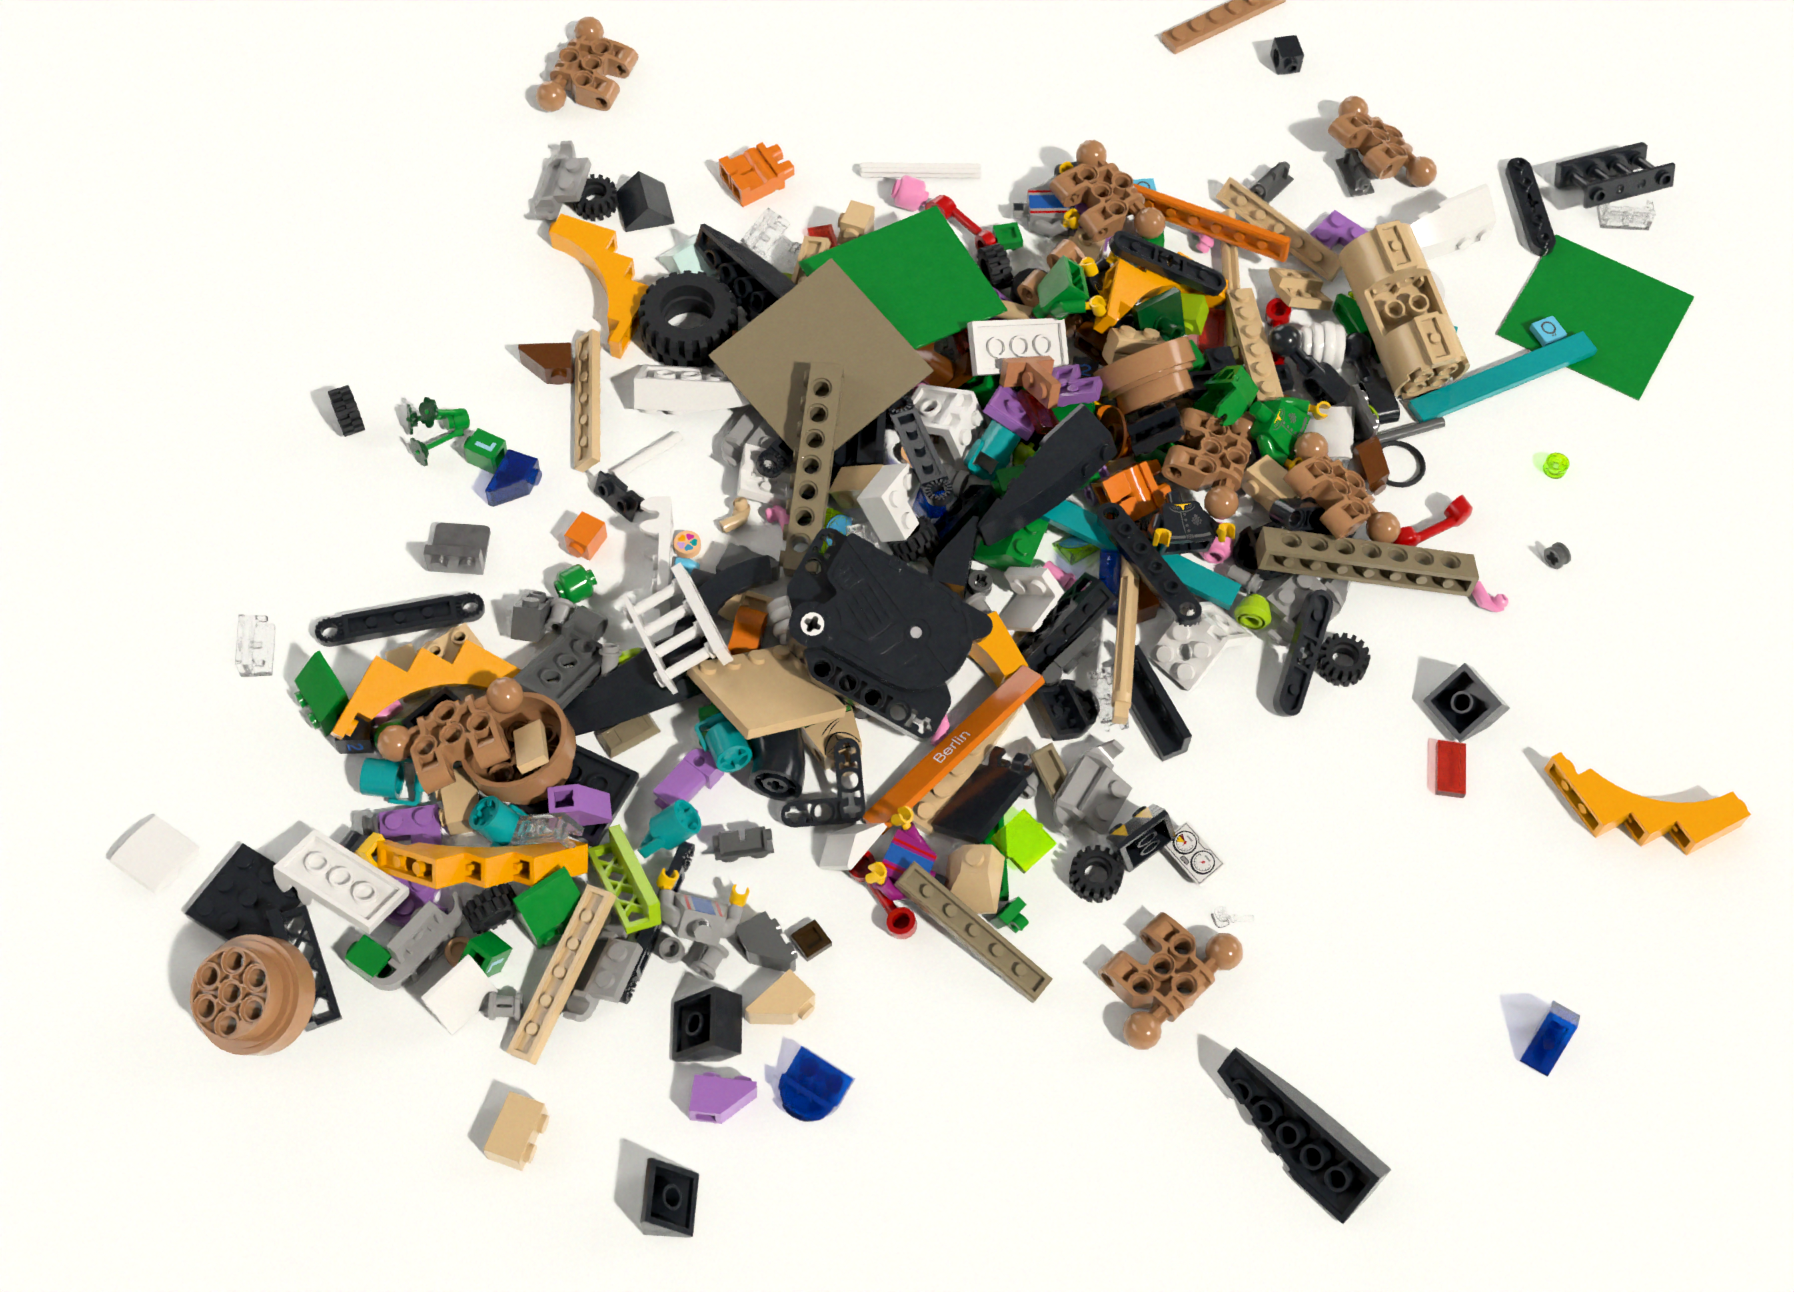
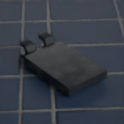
[931,746,1034,844]

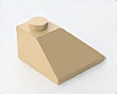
[944,844,1005,914]

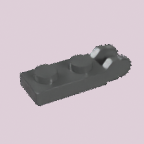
[1040,626,1099,688]

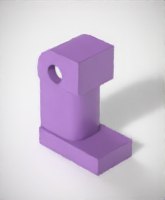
[653,748,724,814]

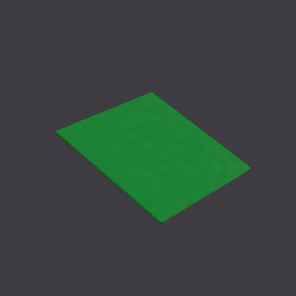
[798,206,1008,350]
[1497,234,1695,401]

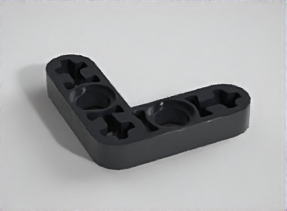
[781,738,866,828]

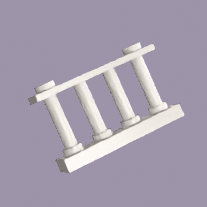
[621,562,734,695]

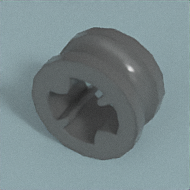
[1544,542,1571,570]
[967,570,993,596]
[362,813,380,836]

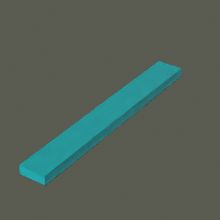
[1408,331,1597,423]
[1040,500,1241,610]

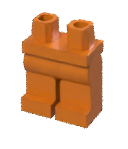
[718,142,795,207]
[1091,459,1171,522]

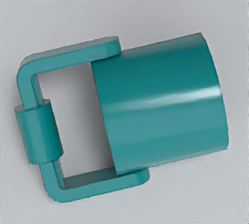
[963,419,1021,481]
[694,712,752,773]
[360,757,425,806]
[469,796,533,847]
[637,799,702,859]

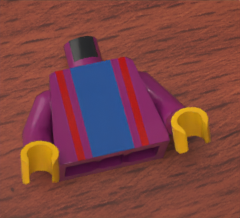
[865,806,947,901]

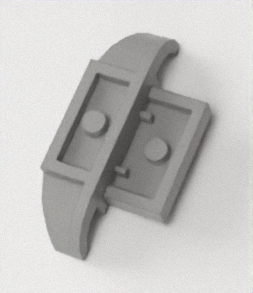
[534,140,592,220]
[721,404,780,468]
[1266,574,1351,646]
[1052,739,1133,838]
[371,891,464,991]
[562,909,643,1022]

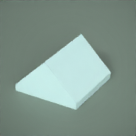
[659,234,718,277]

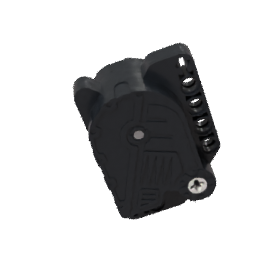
[786,528,993,742]

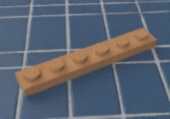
[1161,0,1286,55]

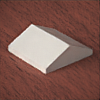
[819,823,887,870]

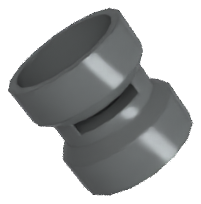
[943,462,970,497]

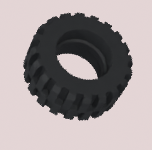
[638,270,738,368]

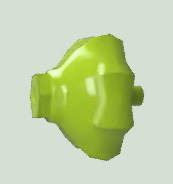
[1011,442,1036,466]

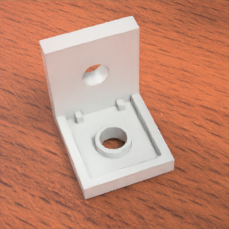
[903,384,988,473]
[1148,601,1252,692]

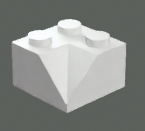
[857,463,920,542]

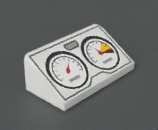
[1164,821,1227,886]

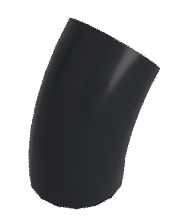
[746,728,806,801]

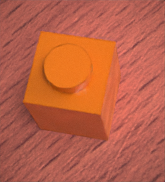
[564,511,607,561]

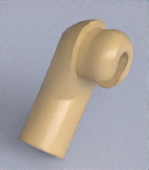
[719,497,751,534]

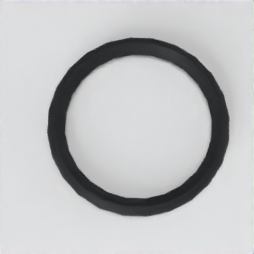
[1381,440,1426,488]

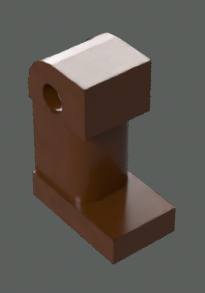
[916,342,973,389]

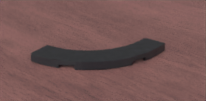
[670,555,773,666]

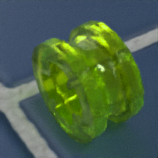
[1543,452,1570,479]

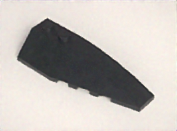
[694,223,796,323]
[976,403,1118,547]
[562,635,718,736]
[1217,1047,1392,1224]

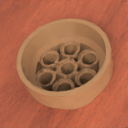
[1093,336,1196,416]
[461,692,576,805]
[190,935,315,1056]

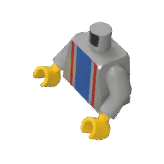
[1012,161,1080,238]
[656,868,750,946]

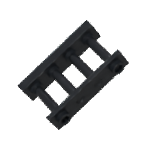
[1554,141,1676,209]

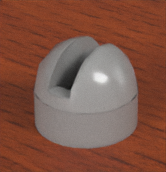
[659,937,685,963]

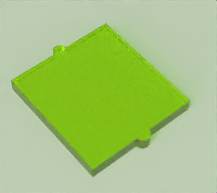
[990,808,1057,874]

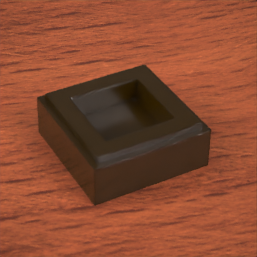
[790,919,832,962]

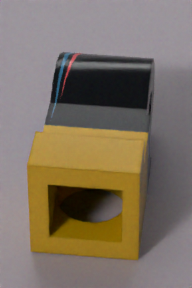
[338,830,385,867]

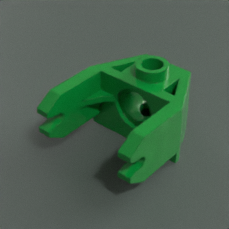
[1191,365,1259,426]

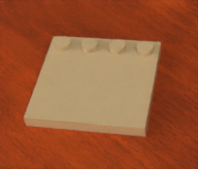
[687,645,846,740]

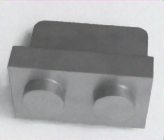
[1331,384,1380,450]
[423,523,491,575]

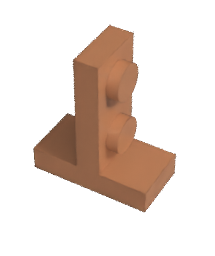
[999,356,1061,409]

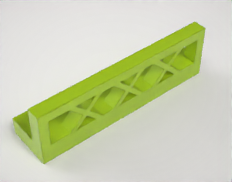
[588,824,661,934]

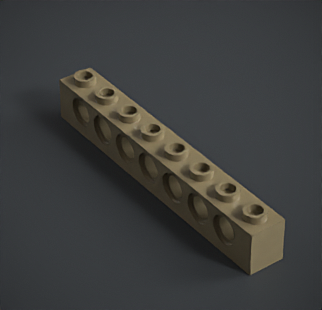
[779,361,845,577]
[1255,526,1479,597]

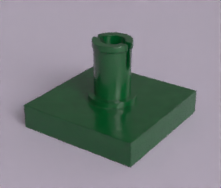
[1132,287,1186,342]

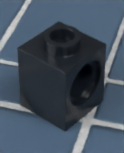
[1270,35,1304,75]

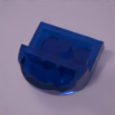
[1098,549,1122,616]
[778,1046,856,1122]

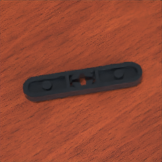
[1505,157,1556,256]
[1109,230,1227,296]
[1273,589,1333,717]

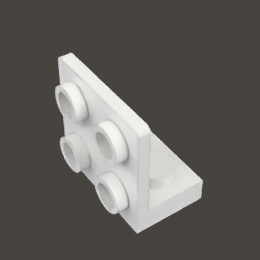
[1000,567,1064,632]

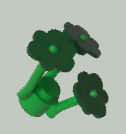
[406,397,470,467]

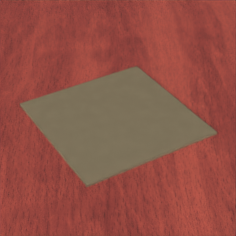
[708,258,934,471]

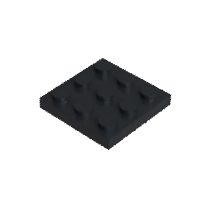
[518,744,640,847]
[185,843,303,942]

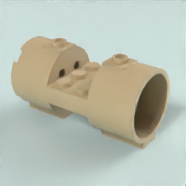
[1338,220,1470,399]

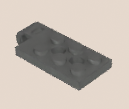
[513,605,608,710]

